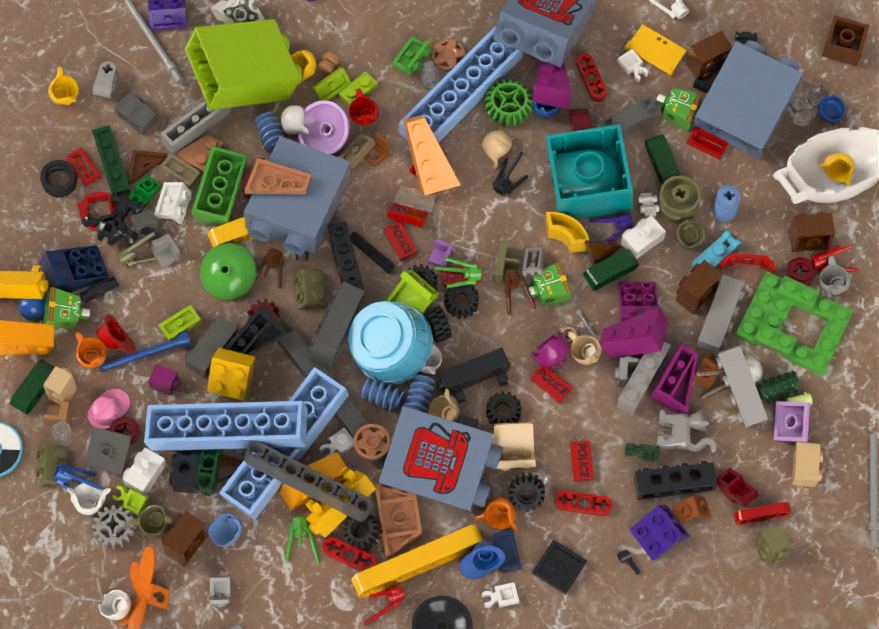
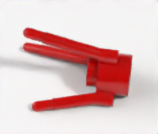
[811,245,858,273]
[364,585,405,625]

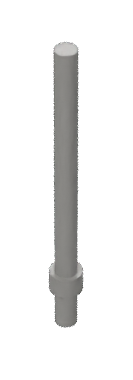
[124,0,183,84]
[868,434,879,548]

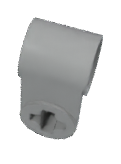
[93,61,118,99]

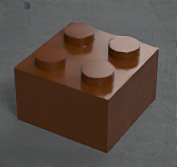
[822,15,869,66]
[687,31,733,80]
[788,212,835,252]
[676,259,722,315]
[162,511,208,567]

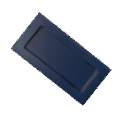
[493,530,521,573]

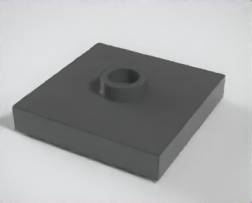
[84,427,132,475]

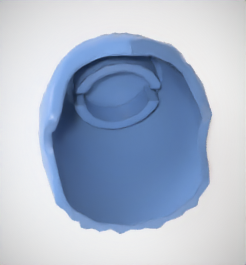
[208,513,242,547]

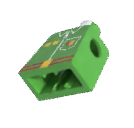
[657,88,702,131]
[524,262,572,305]
[44,287,90,328]

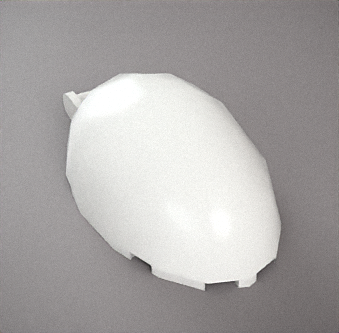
[773,127,879,204]

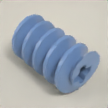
[255,112,285,153]
[713,185,741,222]
[403,375,436,412]
[361,376,405,412]

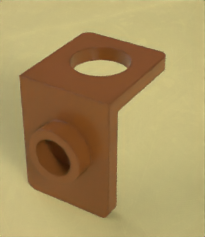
[364,132,390,167]
[693,353,721,388]
[672,496,711,524]

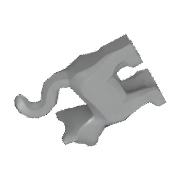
[657,410,718,453]

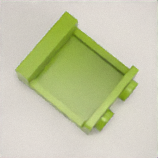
[387,269,440,315]

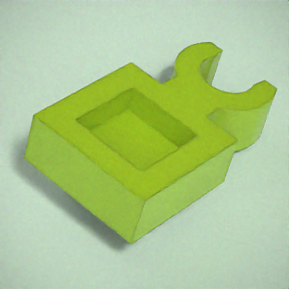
[112,485,149,515]

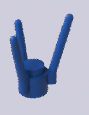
[53,463,102,490]

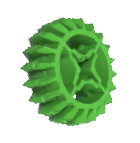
[484,79,533,127]

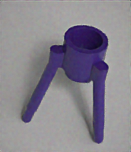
[589,213,633,242]

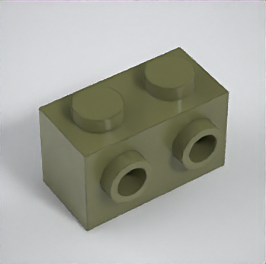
[756,524,791,565]

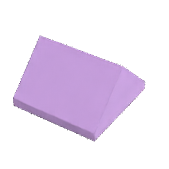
[774,401,810,442]

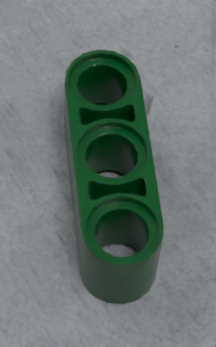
[645,134,681,186]
[583,248,640,291]
[10,359,55,415]
[196,449,223,496]

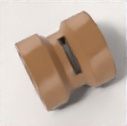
[316,52,340,77]

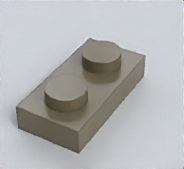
[338,133,376,170]
[160,153,201,189]

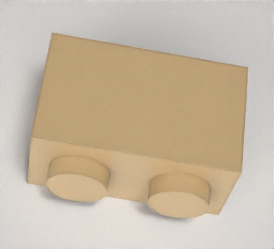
[43,366,77,405]
[792,441,823,488]

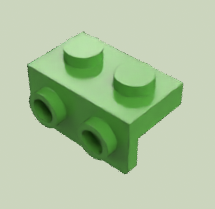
[392,36,431,76]

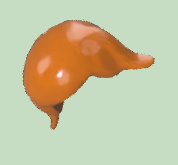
[75,332,107,369]
[475,497,517,530]

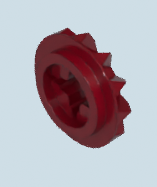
[785,257,816,285]
[109,417,140,446]

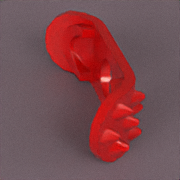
[720,253,776,274]

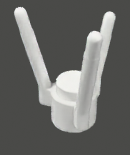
[649,0,690,20]

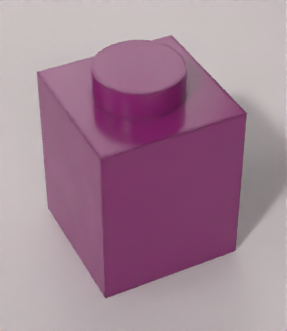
[148,364,180,396]

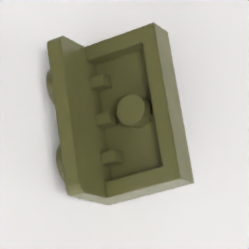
[294,268,327,310]
[36,443,68,486]

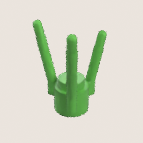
[435,257,481,288]
[285,517,320,564]

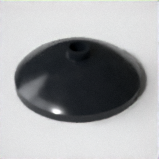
[412,596,473,629]

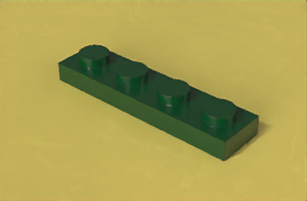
[92,125,131,195]

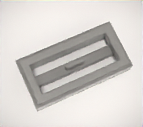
[522,247,545,276]

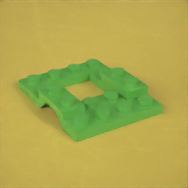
[735,271,853,377]

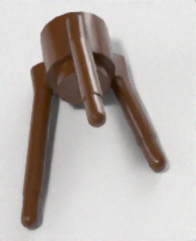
[254,248,284,288]
[504,269,536,315]

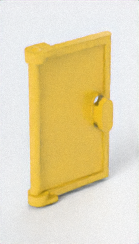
[624,24,687,77]

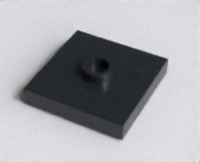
[532,540,587,595]

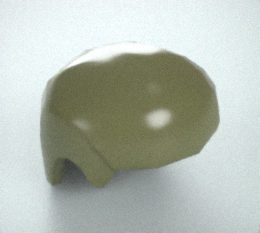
[676,219,705,249]

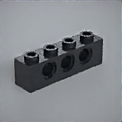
[328,221,364,298]
[169,450,201,494]
[634,461,718,500]

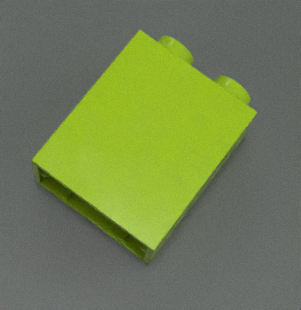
[185,19,302,110]

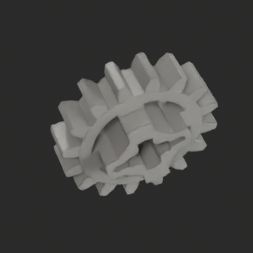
[91,505,136,549]

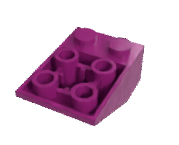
[618,281,659,322]

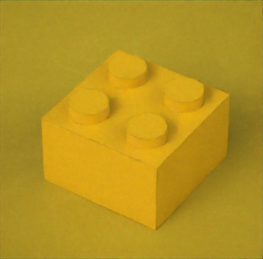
[207,348,256,401]

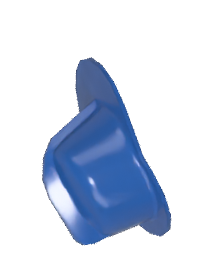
[460,541,505,579]

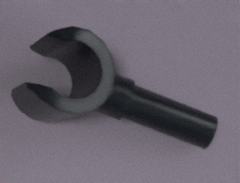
[617,550,640,575]

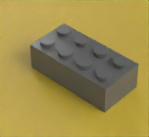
[308,282,365,370]

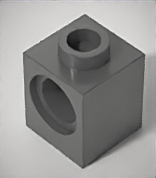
[129,209,161,240]

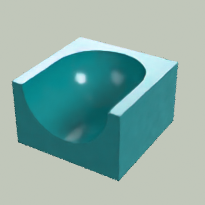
[546,124,633,220]

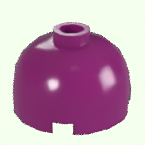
[531,331,569,367]

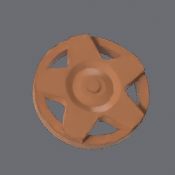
[432,39,466,71]
[354,424,391,461]

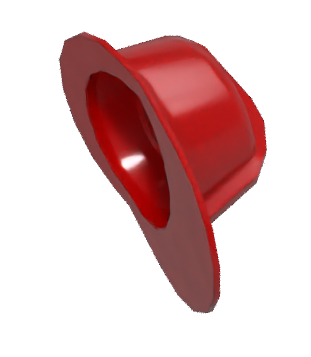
[96,315,136,354]

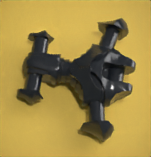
[81,192,144,247]

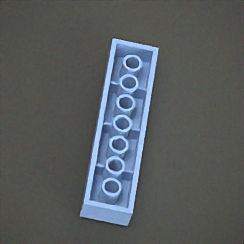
[399,26,523,143]
[219,367,349,521]
[144,401,308,451]

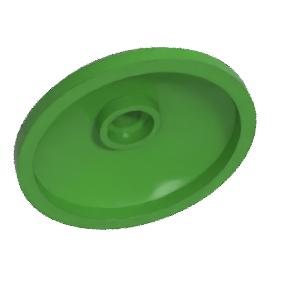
[200,243,257,300]

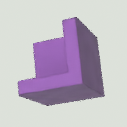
[428,239,453,267]

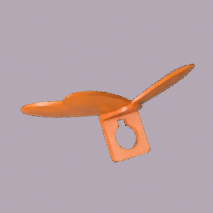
[119,546,170,629]

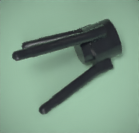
[493,152,528,196]

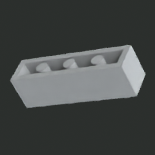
[160,100,231,154]
[696,275,746,355]
[616,342,671,416]
[716,344,768,427]

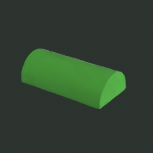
[191,146,248,227]

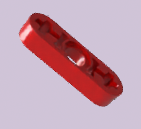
[576,53,607,102]
[555,491,613,516]
[733,502,792,525]
[323,537,377,572]

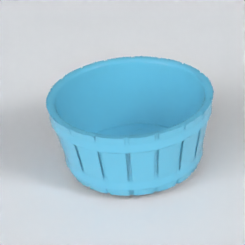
[348,301,433,385]

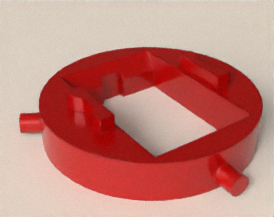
[77,192,118,231]

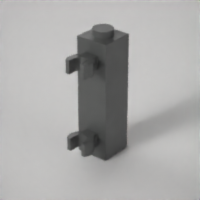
[595,96,662,138]

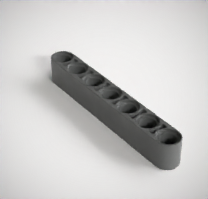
[244,441,373,521]

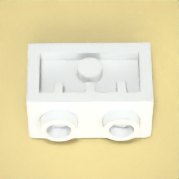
[154,182,192,224]

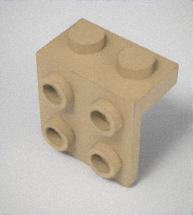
[494,422,536,471]

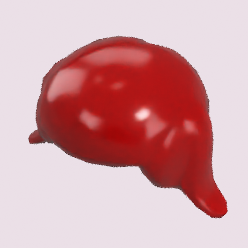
[349,88,379,126]

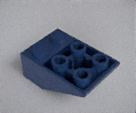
[38,245,109,293]

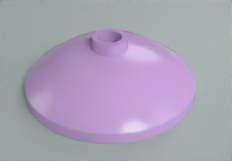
[298,100,350,155]

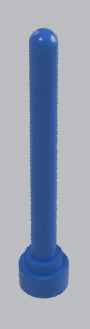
[100,331,191,371]

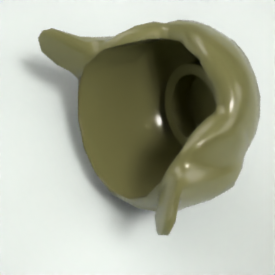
[130,504,173,536]

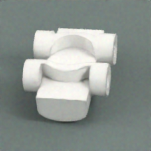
[637,193,659,219]

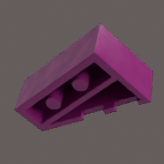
[532,61,571,109]
[599,307,668,358]

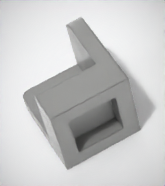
[151,234,180,268]

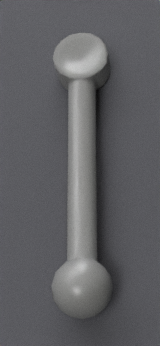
[576,309,600,342]

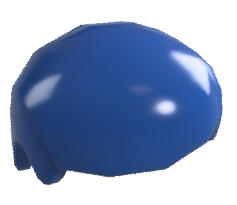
[818,95,845,123]
[533,102,561,118]
[18,296,46,321]

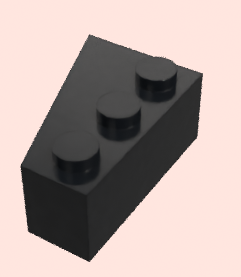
[224,305,294,355]

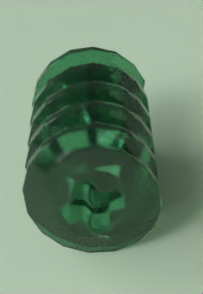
[756,370,799,404]

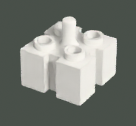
[210,0,265,24]

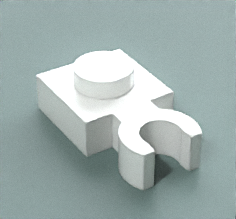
[617,49,648,82]
[320,427,354,457]
[482,582,519,608]

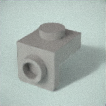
[615,356,639,386]
[209,576,231,607]

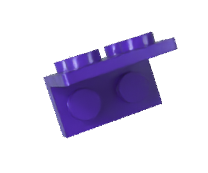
[148,0,187,30]
[630,505,690,560]

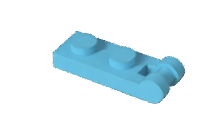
[691,230,742,268]

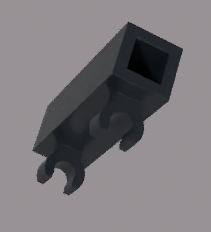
[436,347,510,404]

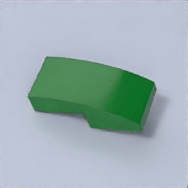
[128,175,161,215]

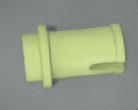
[786,392,812,405]

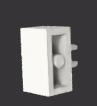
[621,215,666,259]
[123,448,166,495]

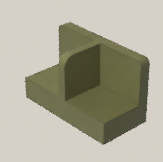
[494,241,522,284]

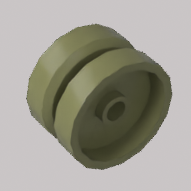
[657,175,701,224]

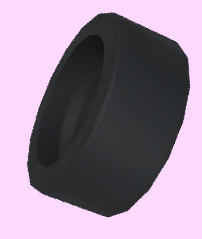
[40,160,77,197]

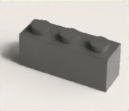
[185,316,239,379]

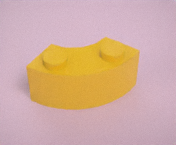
[545,212,590,253]

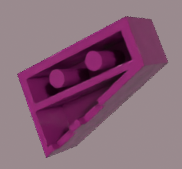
[649,343,698,414]

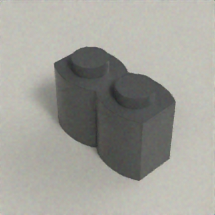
[114,93,158,135]

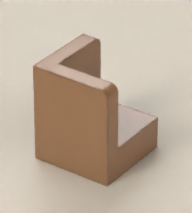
[43,401,71,427]

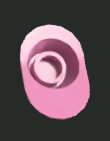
[88,389,130,429]

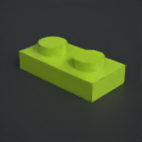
[312,67,351,101]
[339,71,378,106]
[158,305,202,341]

